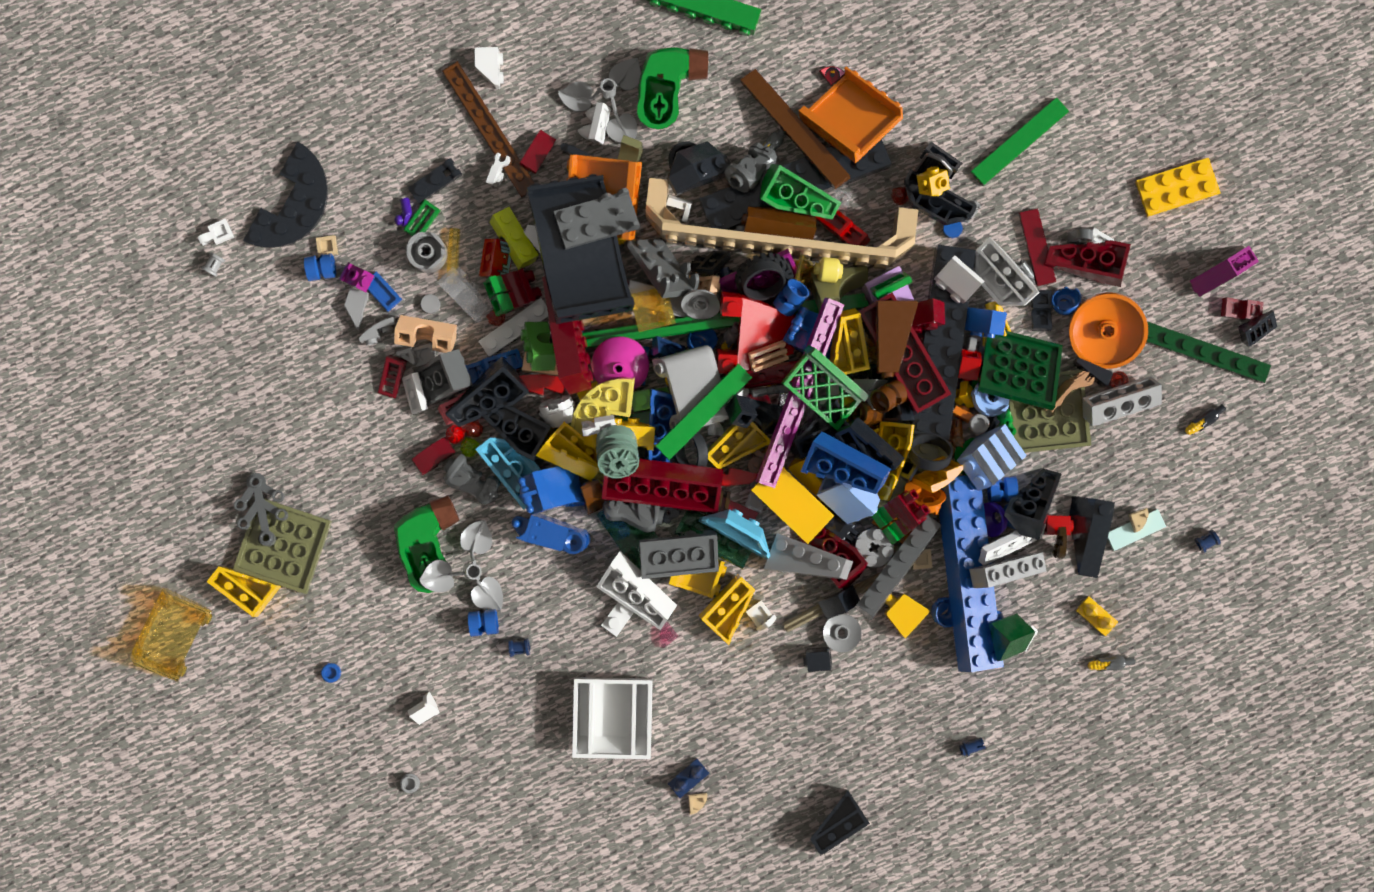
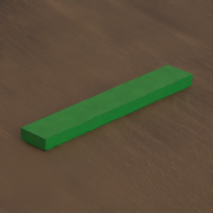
[971,97,1069,186]
[655,363,752,460]

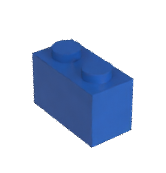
[965,307,1007,338]

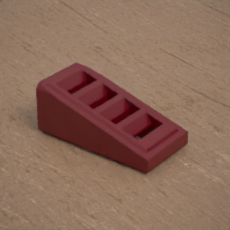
[377,355,407,399]

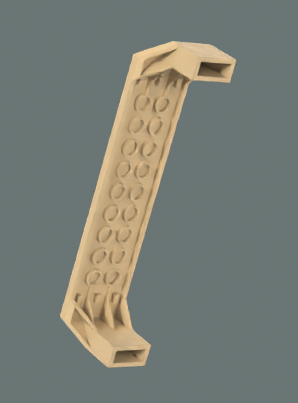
[645,178,918,269]

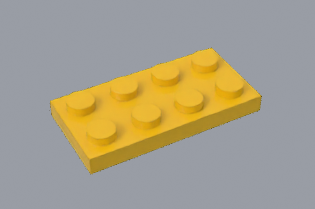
[1135,157,1221,217]

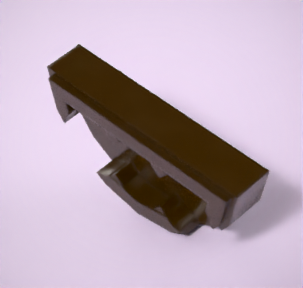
[1053,527,1067,559]

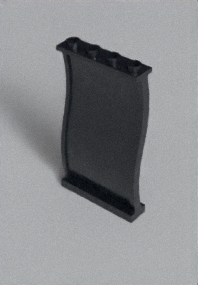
[526,174,635,324]

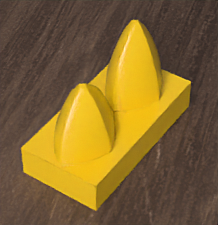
[1075,596,1118,636]

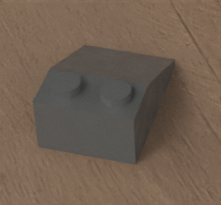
[414,349,473,407]

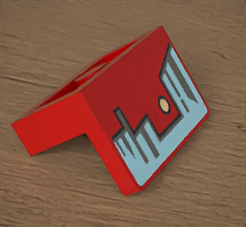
[479,239,512,278]

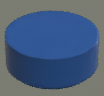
[943,222,963,239]
[321,663,341,683]

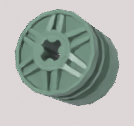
[596,425,639,478]

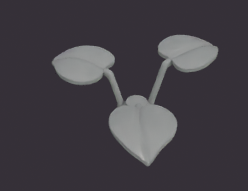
[558,58,641,143]
[420,520,503,610]

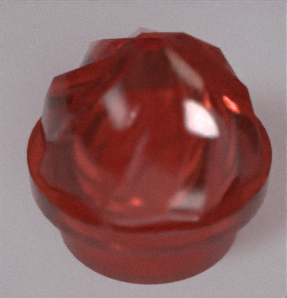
[891,187,909,205]
[486,309,505,326]
[1109,371,1129,388]
[463,420,483,438]

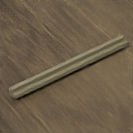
[783,572,881,632]

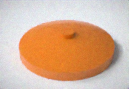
[1069,292,1148,369]

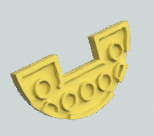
[571,377,635,485]

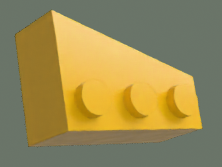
[584,418,655,450]
[536,421,600,481]
[207,566,281,617]
[698,574,755,645]

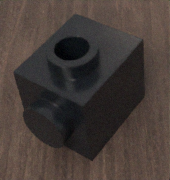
[803,647,832,672]

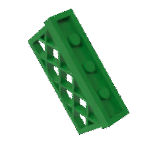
[781,345,869,431]

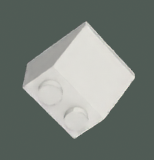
[934,256,984,304]

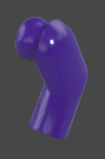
[394,198,412,226]

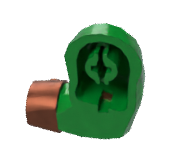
[637,47,708,130]
[394,496,460,593]

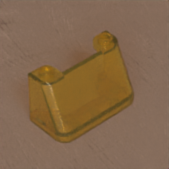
[130,588,212,682]

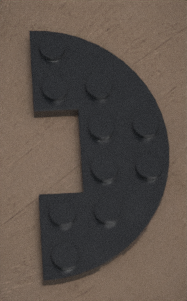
[243,141,328,248]

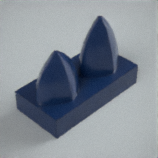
[648,336,685,358]
[668,758,710,798]

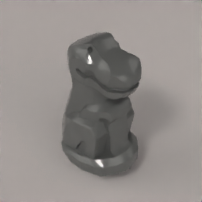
[725,142,777,193]
[443,454,500,505]
[603,500,664,533]

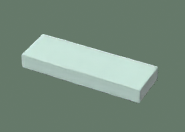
[1108,509,1166,551]

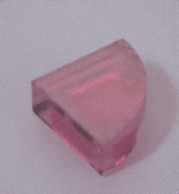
[660,621,679,648]

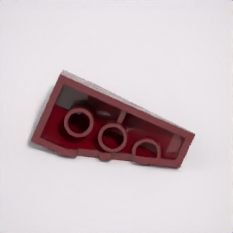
[1045,240,1131,287]
[797,527,868,589]

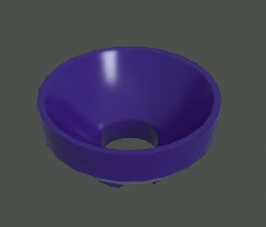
[984,502,1007,537]

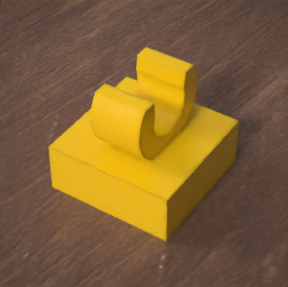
[955,381,975,408]

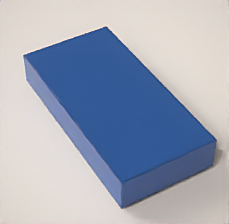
[368,271,402,312]

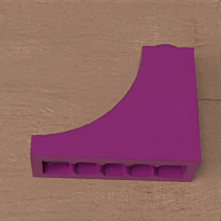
[1190,246,1259,297]

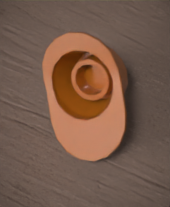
[905,480,946,515]

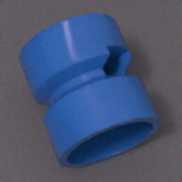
[304,253,337,282]
[773,279,809,316]
[987,476,1018,502]
[468,609,499,637]

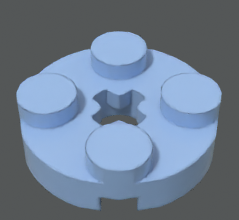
[971,383,1009,417]

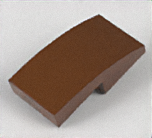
[580,479,605,515]

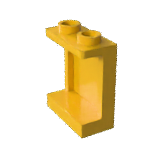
[669,560,727,599]

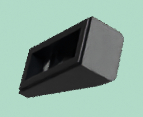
[1238,310,1277,347]
[1073,358,1113,388]

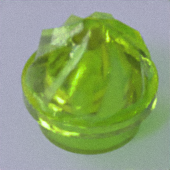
[460,437,480,457]

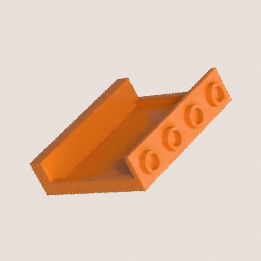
[799,66,903,163]
[566,154,642,240]

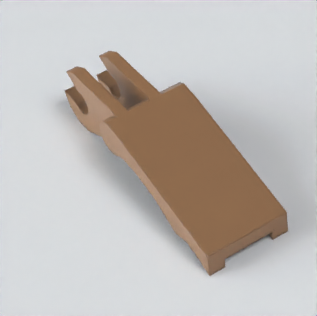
[1044,371,1094,413]

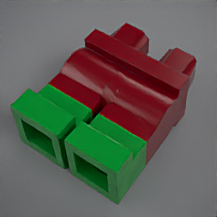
[483,268,542,317]
[871,489,930,545]

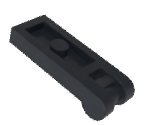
[408,158,462,204]

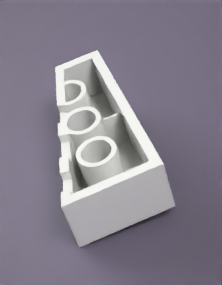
[596,551,677,630]

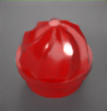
[446,425,465,444]

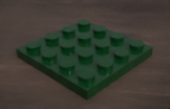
[977,330,1063,410]

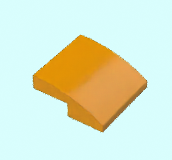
[912,456,963,493]

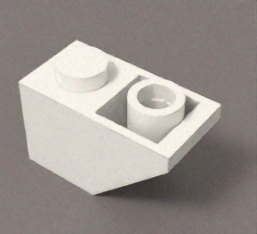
[475,47,504,89]

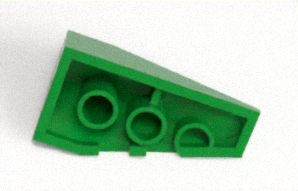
[760,164,842,219]

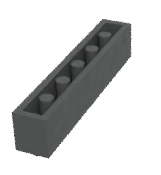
[856,515,941,620]

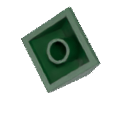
[989,613,1036,661]

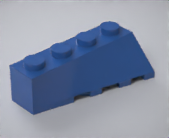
[644,389,677,462]
[801,432,891,494]

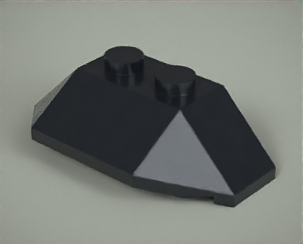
[667,141,731,196]
[904,169,977,226]

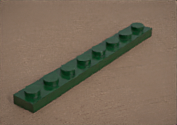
[1146,321,1271,383]

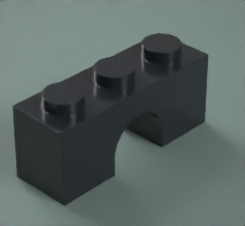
[725,394,782,434]

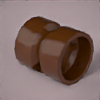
[870,380,907,413]
[848,401,884,426]

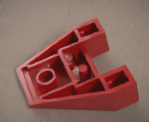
[716,292,796,374]

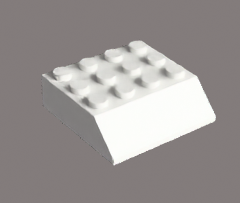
[572,677,653,759]

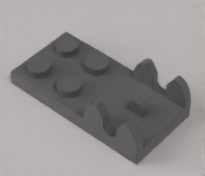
[553,188,640,250]
[627,238,699,298]
[639,529,719,579]

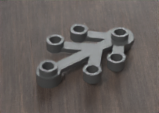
[234,473,288,547]

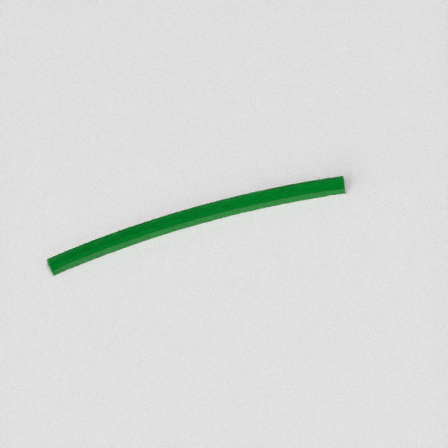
[550,293,869,349]

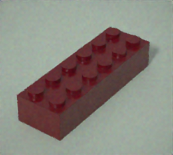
[542,276,593,395]
[859,292,951,415]
[602,459,723,513]

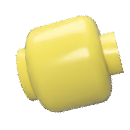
[814,257,843,283]

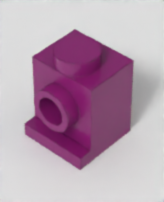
[339,262,374,293]

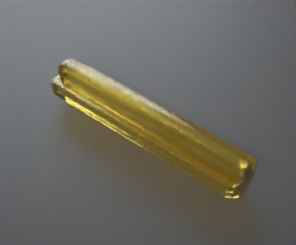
[446,228,460,285]

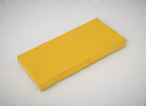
[751,467,834,544]

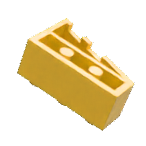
[829,308,870,375]
[708,422,771,469]

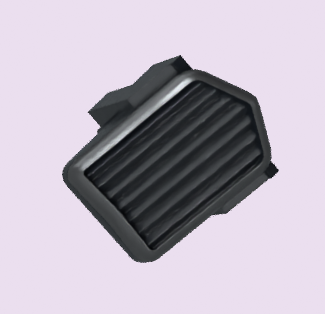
[914,142,962,179]

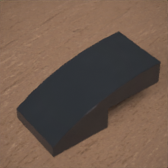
[1031,290,1053,331]

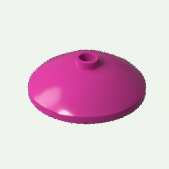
[591,336,649,391]

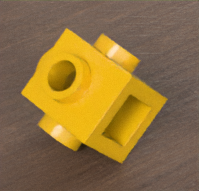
[917,167,950,196]

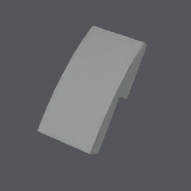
[359,317,397,346]

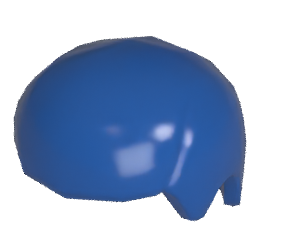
[1051,286,1082,316]
[686,330,718,351]
[931,597,953,628]

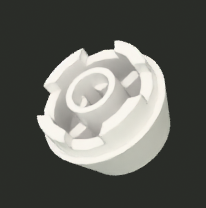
[539,395,575,428]

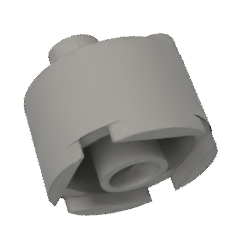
[407,232,448,273]
[853,529,894,567]

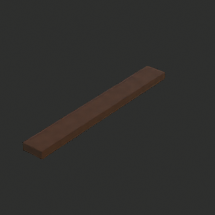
[442,61,535,198]
[740,69,850,189]

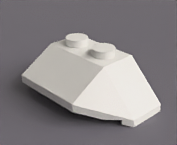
[975,237,1040,306]

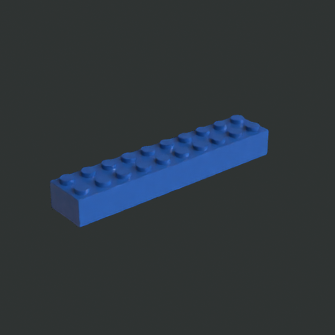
[939,475,1004,672]

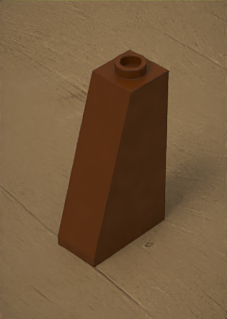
[741,207,816,240]
[876,301,918,377]

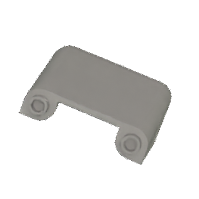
[652,345,729,429]

